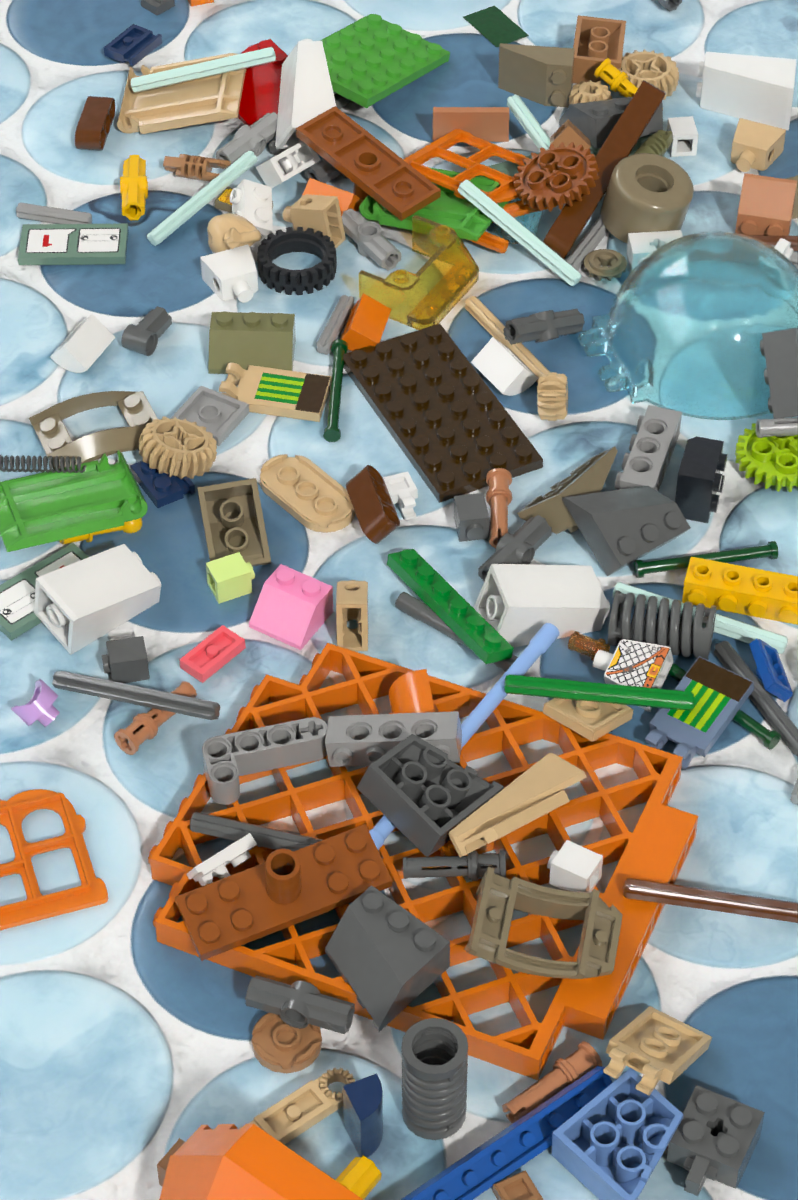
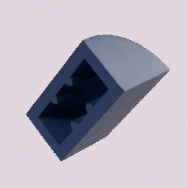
[343,1073,383,1158]

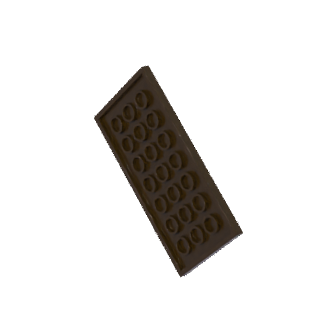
[343,324,543,503]

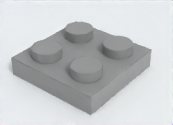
[170,386,249,446]

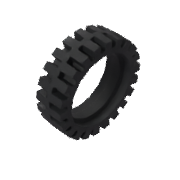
[257,227,337,295]

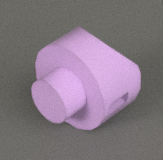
[11,679,60,727]

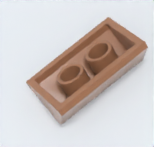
[433,107,510,142]

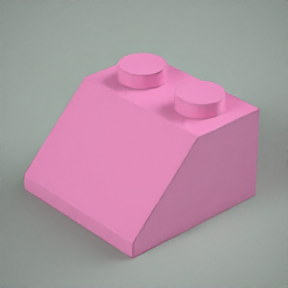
[249,564,333,650]

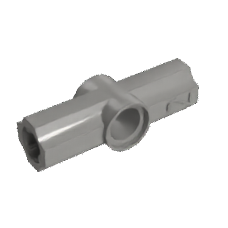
[216,112,278,165]
[341,208,401,271]

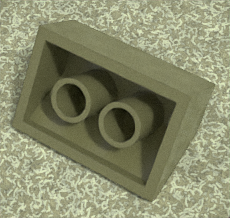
[208,311,296,374]

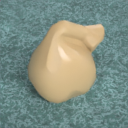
[207,213,261,253]

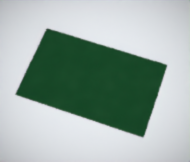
[463,5,529,47]

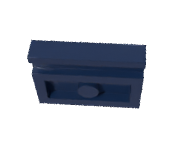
[104,24,162,67]
[130,461,195,508]

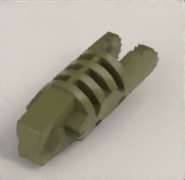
[634,130,673,156]

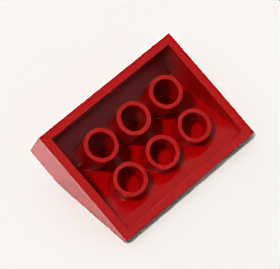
[238,39,288,126]

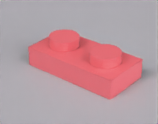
[179,625,246,683]

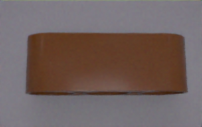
[75,96,115,151]
[346,465,400,544]

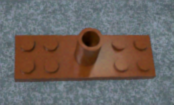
[296,106,441,221]
[175,824,393,961]

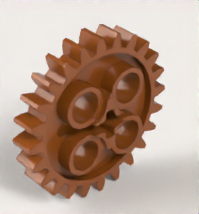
[513,142,599,212]

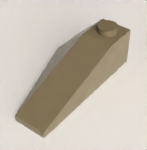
[517,446,618,534]

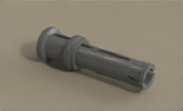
[403,850,506,881]

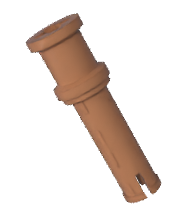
[486,468,512,548]
[114,681,197,755]
[502,1041,602,1123]

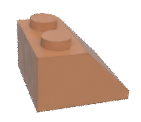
[735,173,797,236]

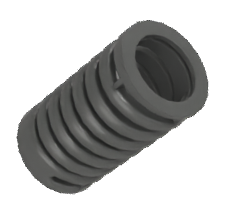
[607,590,717,660]
[401,1018,468,1140]

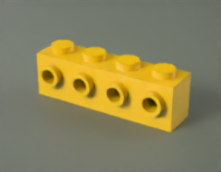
[682,557,798,625]

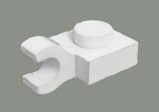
[383,471,418,520]

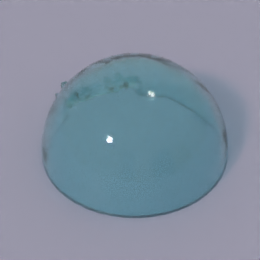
[577,231,798,420]

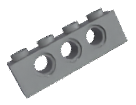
[615,405,682,492]
[325,711,462,767]

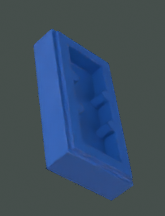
[749,638,793,702]

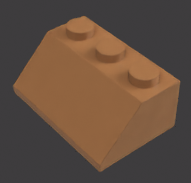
[573,15,626,84]

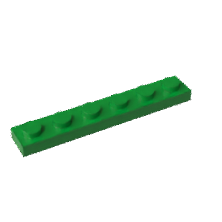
[387,549,514,664]

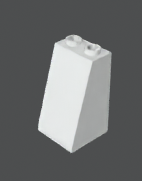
[275,39,336,149]
[696,52,797,131]
[34,544,161,655]
[474,564,610,648]

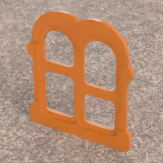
[403,129,531,203]
[0,789,108,930]

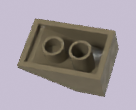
[498,43,575,108]
[197,478,271,567]

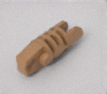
[163,154,231,182]

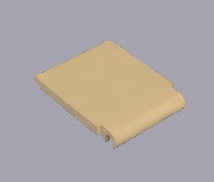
[117,53,246,134]

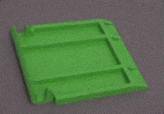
[359,167,509,241]
[0,450,148,552]

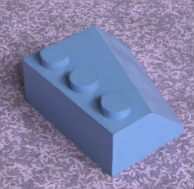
[552,1068,684,1200]

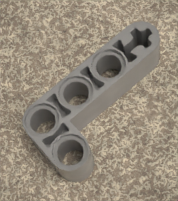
[202,717,328,805]

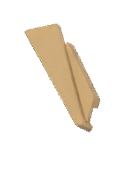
[449,753,587,858]

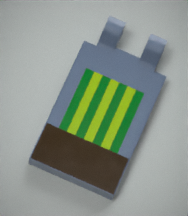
[645,656,754,770]

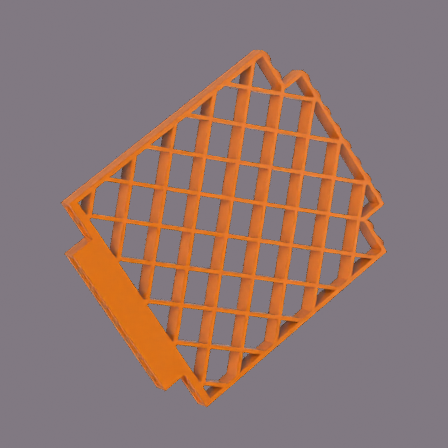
[148,643,698,1080]

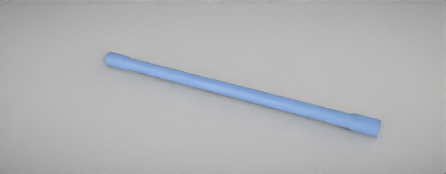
[369,623,559,850]

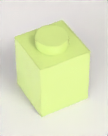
[206,552,255,604]

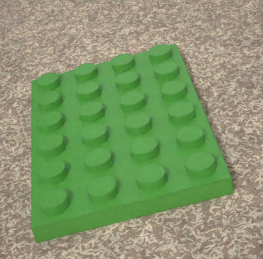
[320,14,450,108]

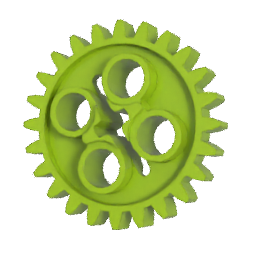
[735,418,798,492]

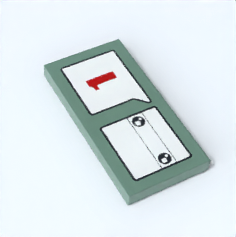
[18,223,129,265]
[0,543,89,641]

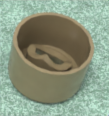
[600,153,694,243]

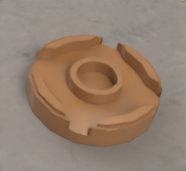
[252,1012,322,1073]

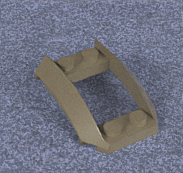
[29,391,158,470]
[463,866,623,979]

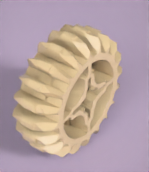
[618,49,679,100]
[139,416,217,479]

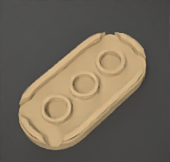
[260,454,355,533]

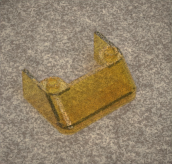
[359,215,479,330]

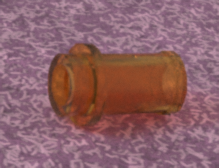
[568,631,610,661]

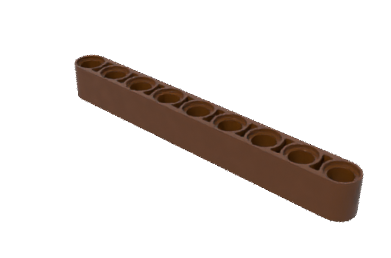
[543,80,666,259]

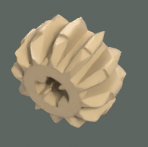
[569,80,612,104]
[537,372,569,421]

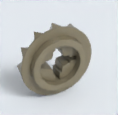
[584,249,627,281]

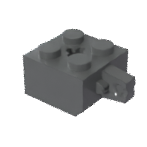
[667,1085,765,1196]

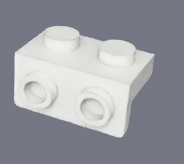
[230,179,273,236]

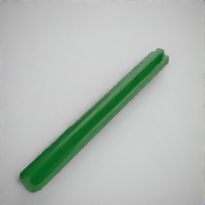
[504,675,694,711]

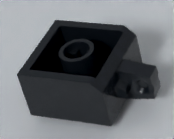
[675,436,728,523]

